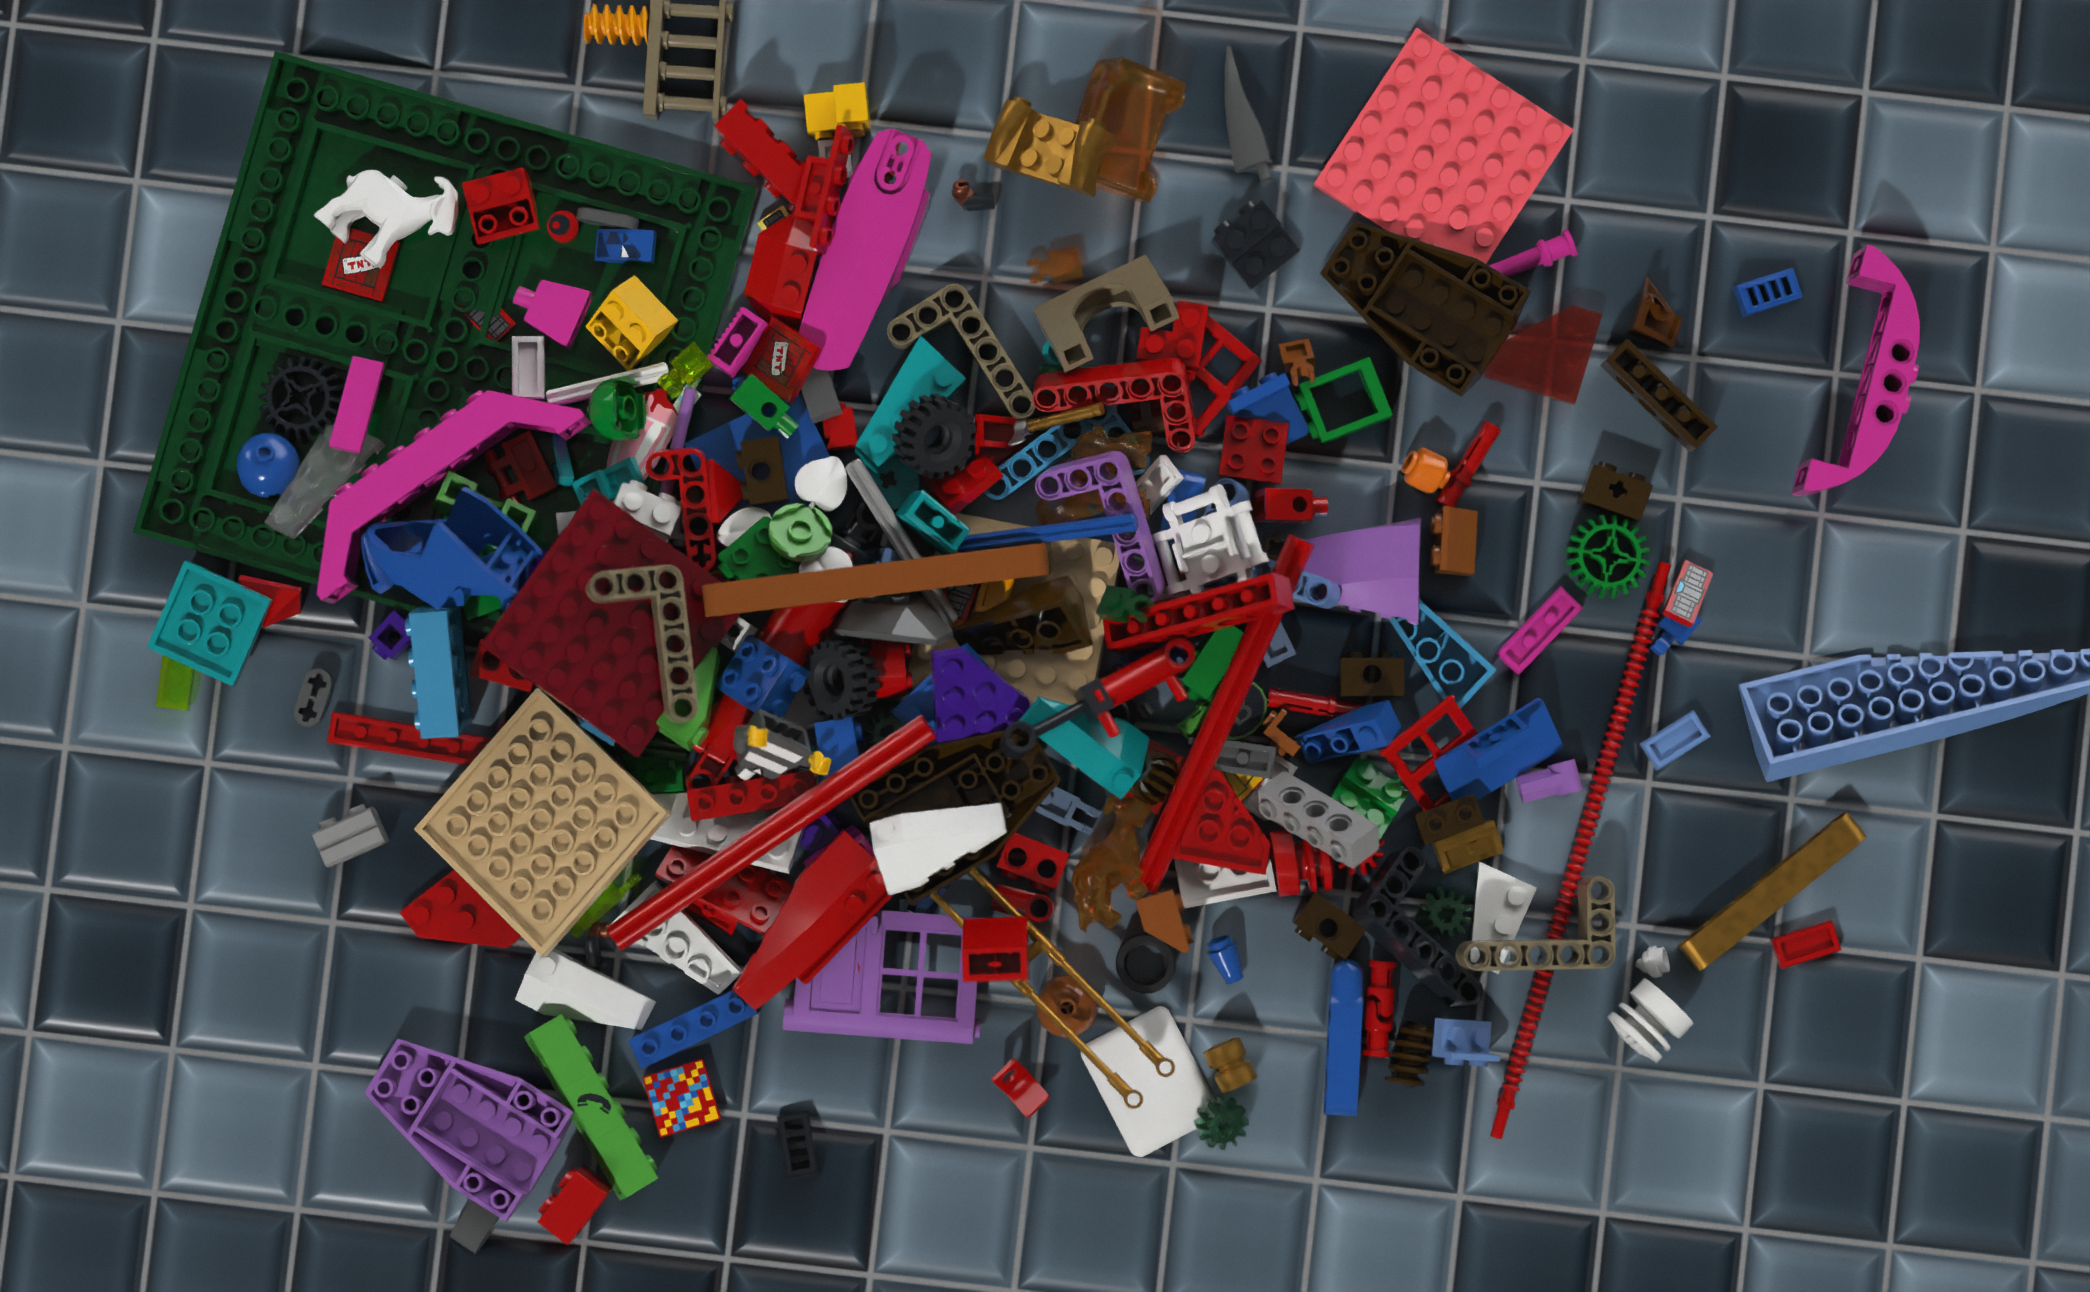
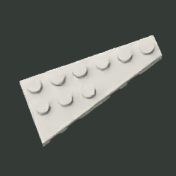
[650,793,805,874]

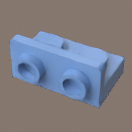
[1432,1018,1500,1067]

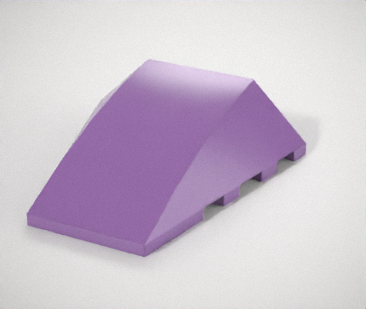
[1296,518,1421,625]

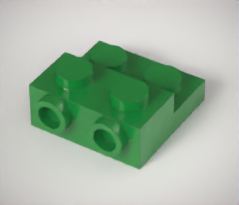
[1330,757,1409,840]

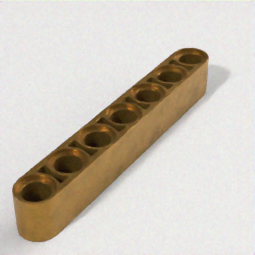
[1678,811,1867,972]

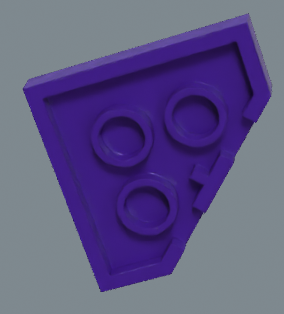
[931,647,1030,742]

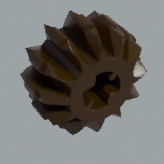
[1129,749,1180,806]

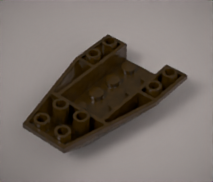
[1320,221,1531,397]

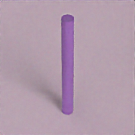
[659,387,697,496]

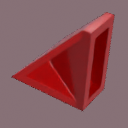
[975,414,1025,467]

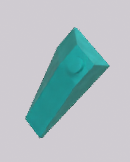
[1019,696,1149,800]

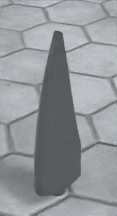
[1224,45,1273,182]

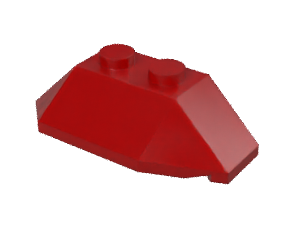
[744,212,820,332]

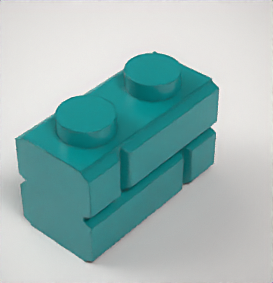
[895,490,971,555]

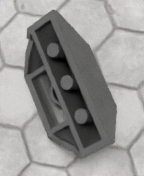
[829,592,953,646]

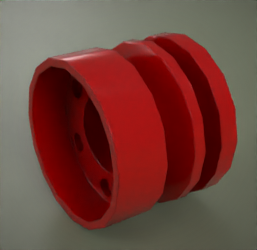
[1269,830,1334,897]

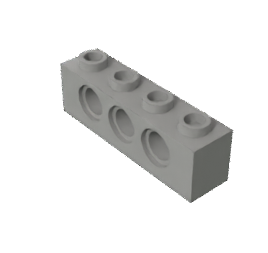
[1258,771,1379,869]

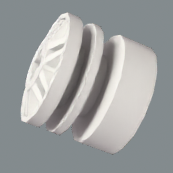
[1607,978,1694,1063]

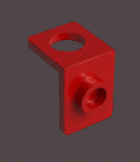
[991,1058,1050,1118]

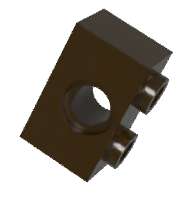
[736,436,790,507]
[1338,652,1405,697]
[1292,892,1366,960]

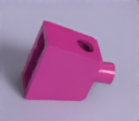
[513,280,594,350]

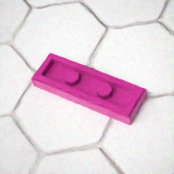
[329,356,385,455]
[1495,586,1584,676]

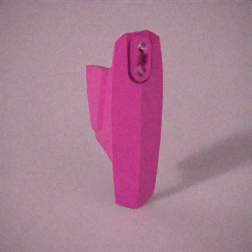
[799,129,932,370]

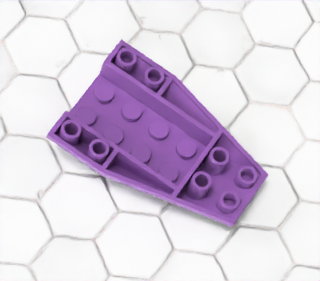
[364,1039,574,1221]

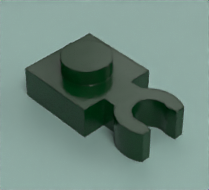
[1096,585,1155,623]

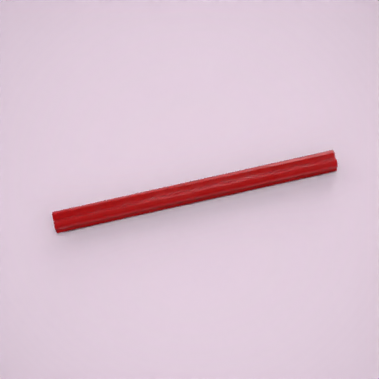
[1131,534,1315,894]
[607,714,936,951]

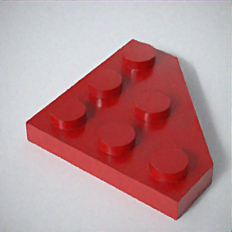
[1173,769,1271,875]
[399,870,522,948]

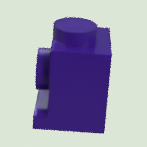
[368,610,411,660]

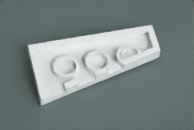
[610,881,742,995]

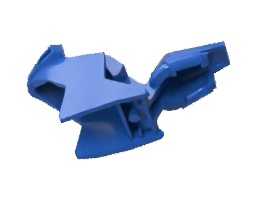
[361,487,542,616]

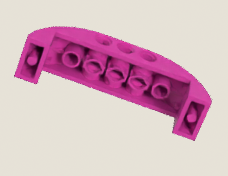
[1791,245,1920,497]

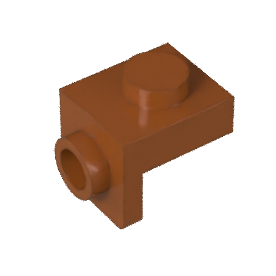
[1261,708,1301,758]

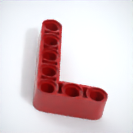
[1032,358,1196,453]

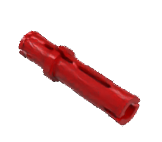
[1435,421,1501,507]
[1267,687,1363,720]

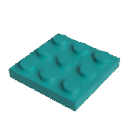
[147,560,274,686]

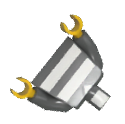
[733,709,832,780]

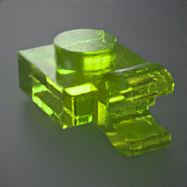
[657,342,714,399]

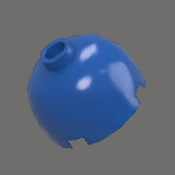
[236,433,301,497]

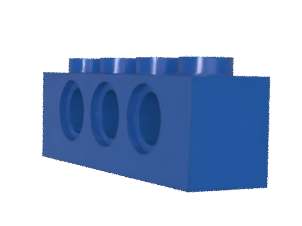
[628,990,759,1069]

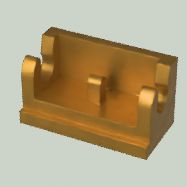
[1431,820,1504,875]

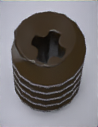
[1384,1018,1434,1088]

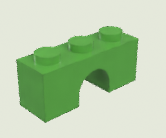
[430,471,536,533]

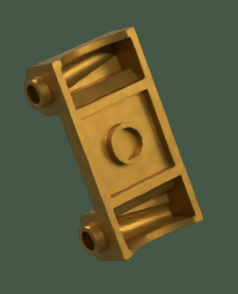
[983,96,1118,197]

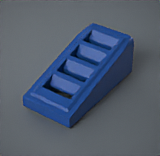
[1733,268,1803,318]

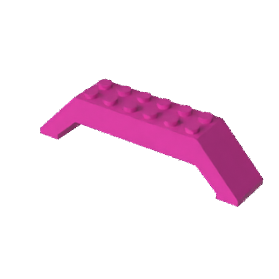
[317,390,591,604]

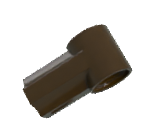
[1131,379,1166,440]

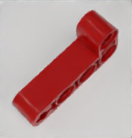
[646,447,717,571]

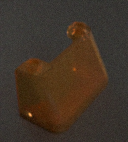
[1075,57,1186,203]

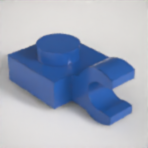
[1649,616,1702,656]

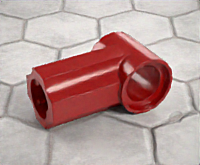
[990,883,1055,923]

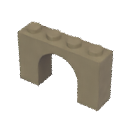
[1032,254,1179,372]

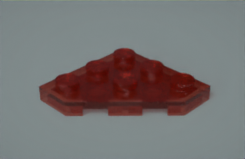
[1484,305,1602,405]

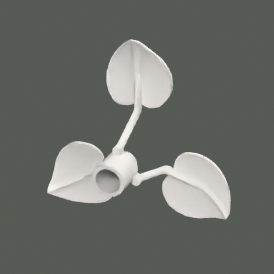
[717,456,853,603]

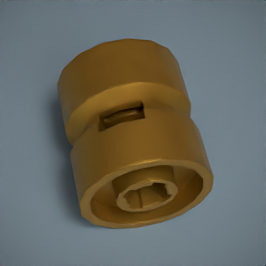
[1203,1036,1258,1094]

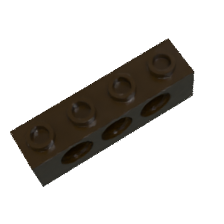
[1600,338,1718,452]

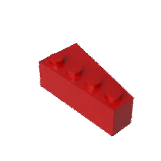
[714,99,805,214]

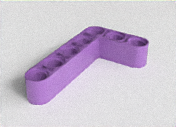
[1035,451,1166,602]

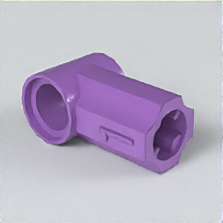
[1515,759,1583,803]

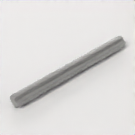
[845,459,958,625]

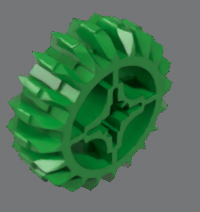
[1565,514,1651,599]

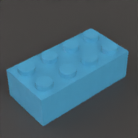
[405,602,472,739]

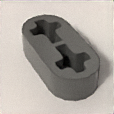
[294,669,334,727]

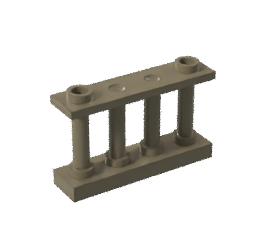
[643,0,734,124]

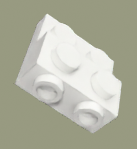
[613,480,682,542]

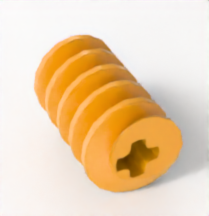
[584,4,649,46]

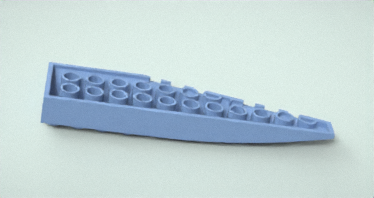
[1738,649,2090,782]

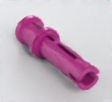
[1489,229,1577,277]

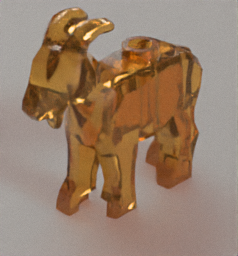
[1036,424,1152,525]
[1071,796,1151,932]

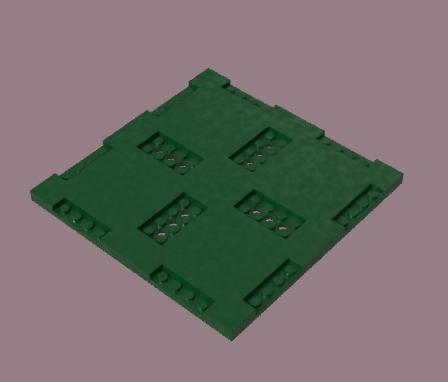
[133,51,759,633]

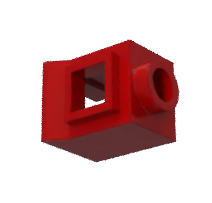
[822,403,858,452]

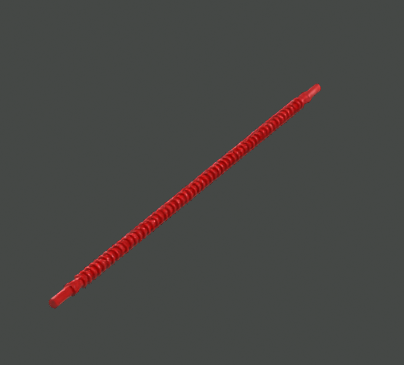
[1490,562,1671,1140]

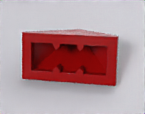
[706,459,743,525]
[238,575,302,629]

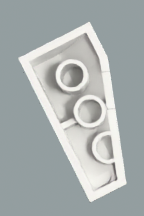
[869,803,1007,895]
[515,948,656,1030]

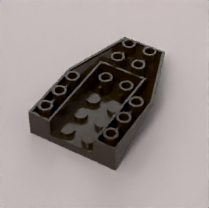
[849,730,1061,906]

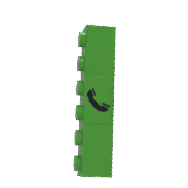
[524,1014,658,1201]

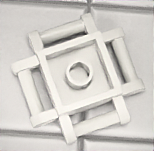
[1151,484,1269,596]

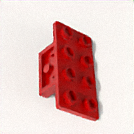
[655,845,794,935]

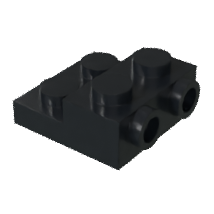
[1212,200,1300,291]

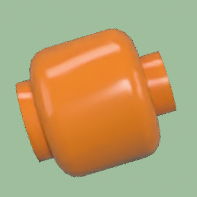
[1401,447,1450,494]

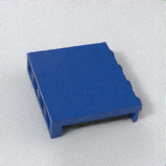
[684,392,848,524]

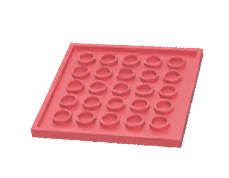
[1313,28,1574,264]

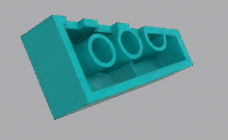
[854,335,966,474]

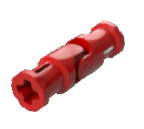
[1362,960,1397,1057]

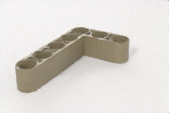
[887,284,1036,420]
[585,565,698,724]
[1456,875,1616,971]

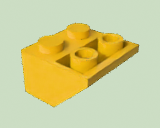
[585,275,678,371]

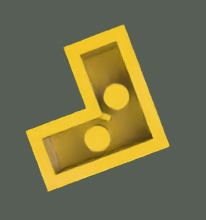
[804,82,871,141]

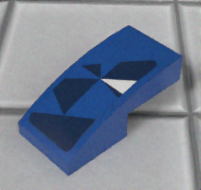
[594,229,657,264]

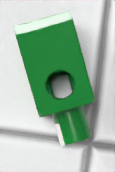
[728,374,799,439]

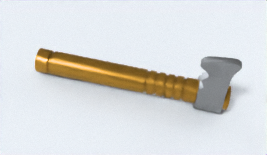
[1008,402,1105,446]

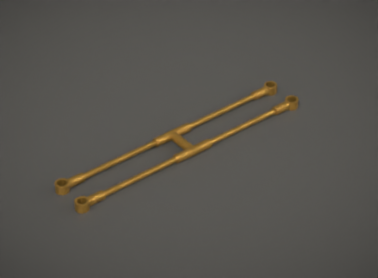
[930,868,1175,1109]

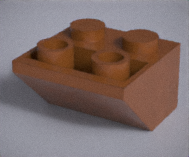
[1428,506,1478,576]
[1134,888,1194,953]

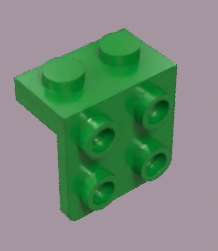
[717,516,802,581]

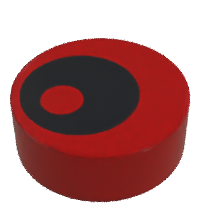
[547,210,580,243]

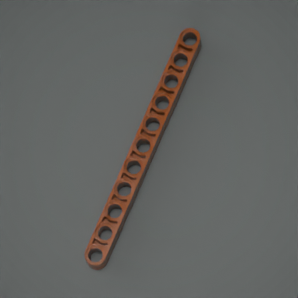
[702,543,1051,617]

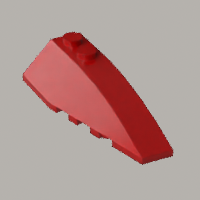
[732,829,887,1010]

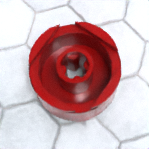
[862,638,913,699]

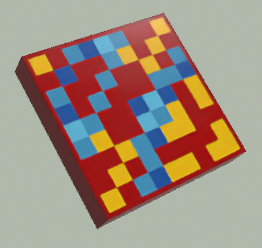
[642,1058,722,1138]

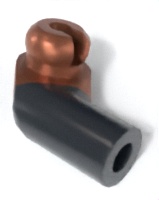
[951,179,995,211]
[584,920,611,967]

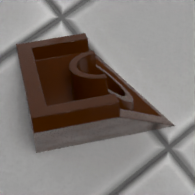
[1627,275,1683,348]

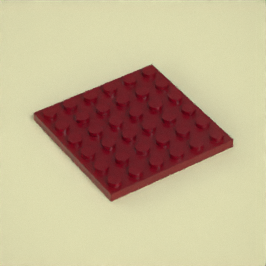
[480,489,741,758]

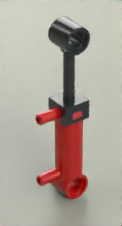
[1000,638,1195,759]

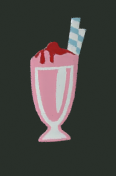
[606,373,702,502]

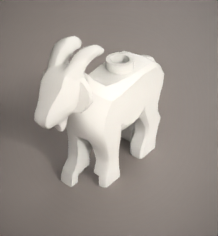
[314,170,459,269]

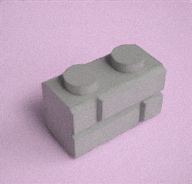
[312,804,389,868]

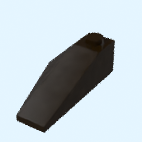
[951,575,1092,655]

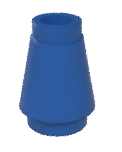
[1207,935,1244,984]

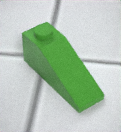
[656,647,720,752]

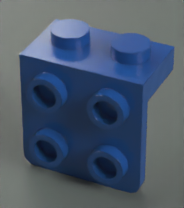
[1227,372,1309,445]
[717,635,810,718]

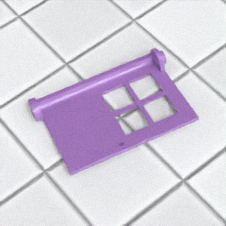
[783,910,981,1044]

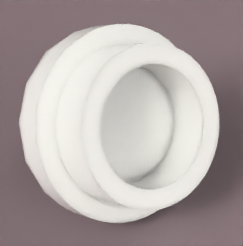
[1635,946,1670,978]

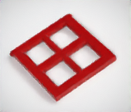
[1158,314,1262,437]
[1379,695,1478,811]

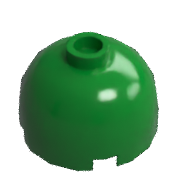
[587,376,647,441]

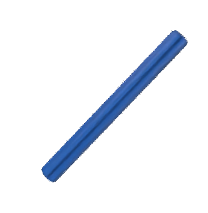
[957,514,1138,553]

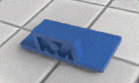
[1434,698,1563,801]

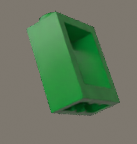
[1295,357,1393,446]
[1178,626,1244,701]

